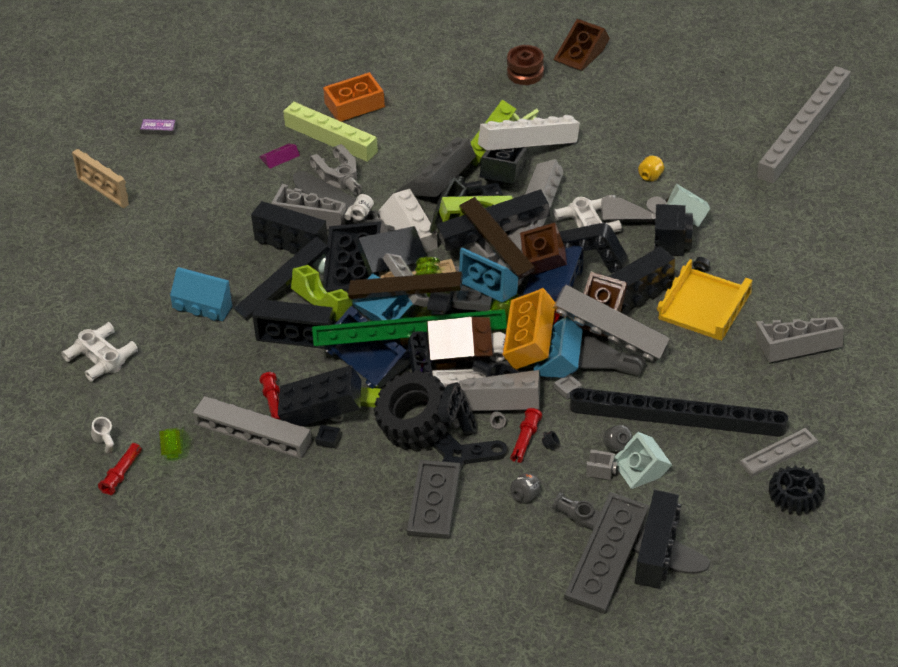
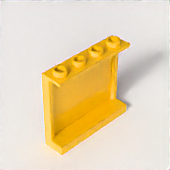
[657,259,753,341]

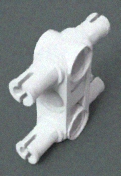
[554,197,622,233]
[62,322,138,382]

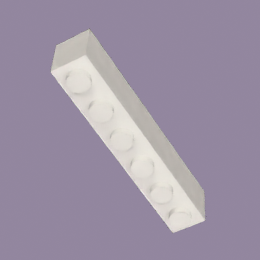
[478,115,580,150]

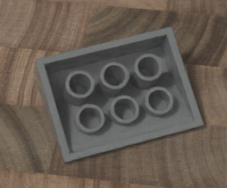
[395,137,476,197]

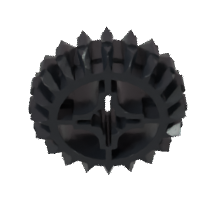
[768,464,825,515]

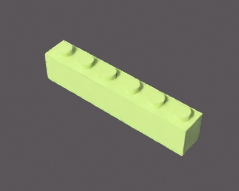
[283,102,378,162]

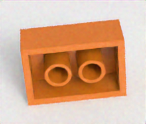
[323,72,385,122]

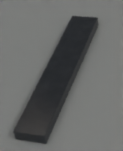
[234,237,330,321]

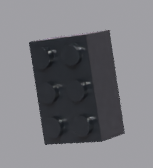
[479,147,528,185]

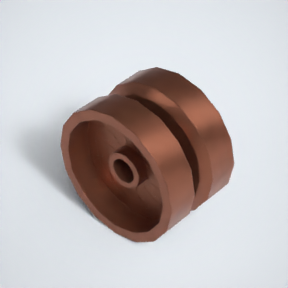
[507,45,544,85]

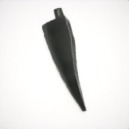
[429,176,466,233]

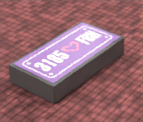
[140,119,177,135]

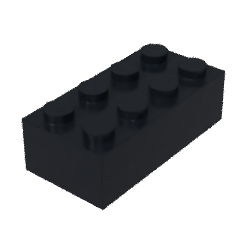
[251,201,328,254]
[608,247,675,315]
[252,299,334,349]
[278,365,362,426]
[635,490,682,589]

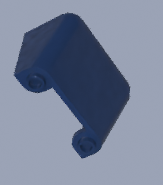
[520,246,584,319]
[324,306,411,389]

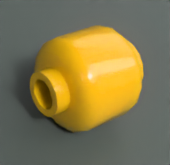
[638,156,664,182]

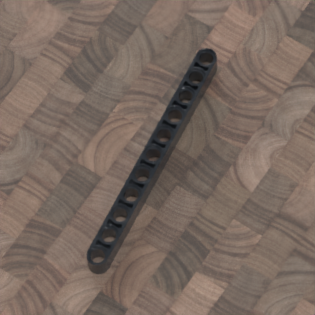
[570,388,788,437]

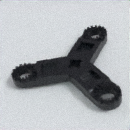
[430,432,507,472]

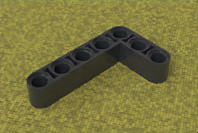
[559,223,628,273]

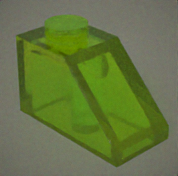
[159,427,183,458]

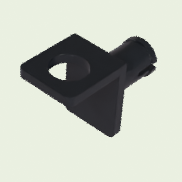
[472,359,519,377]

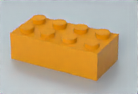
[503,288,555,369]

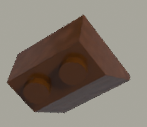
[520,222,567,275]

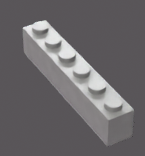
[553,285,670,362]
[193,396,312,459]

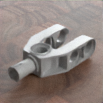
[309,144,362,195]

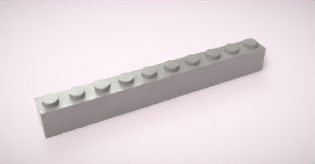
[757,66,851,184]
[498,159,563,285]

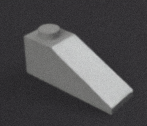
[601,195,655,223]

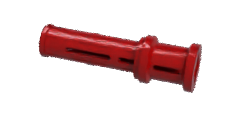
[259,372,281,420]
[510,408,543,463]
[98,443,142,495]

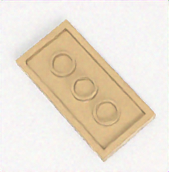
[72,149,129,208]

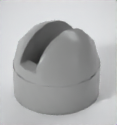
[489,412,506,429]

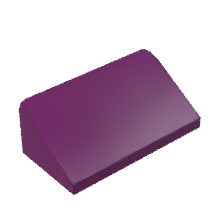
[260,143,300,169]

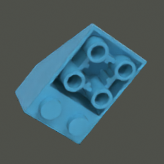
[352,274,416,321]

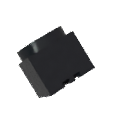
[654,204,693,256]

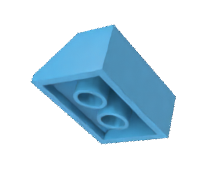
[459,248,518,302]
[170,267,233,321]
[534,317,582,378]

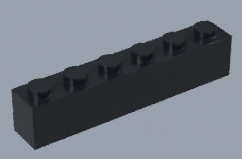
[437,189,550,251]

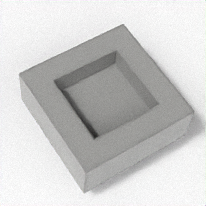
[554,374,582,399]

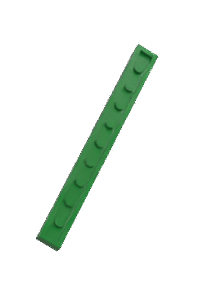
[312,309,507,346]

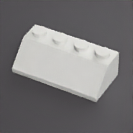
[377,189,438,252]

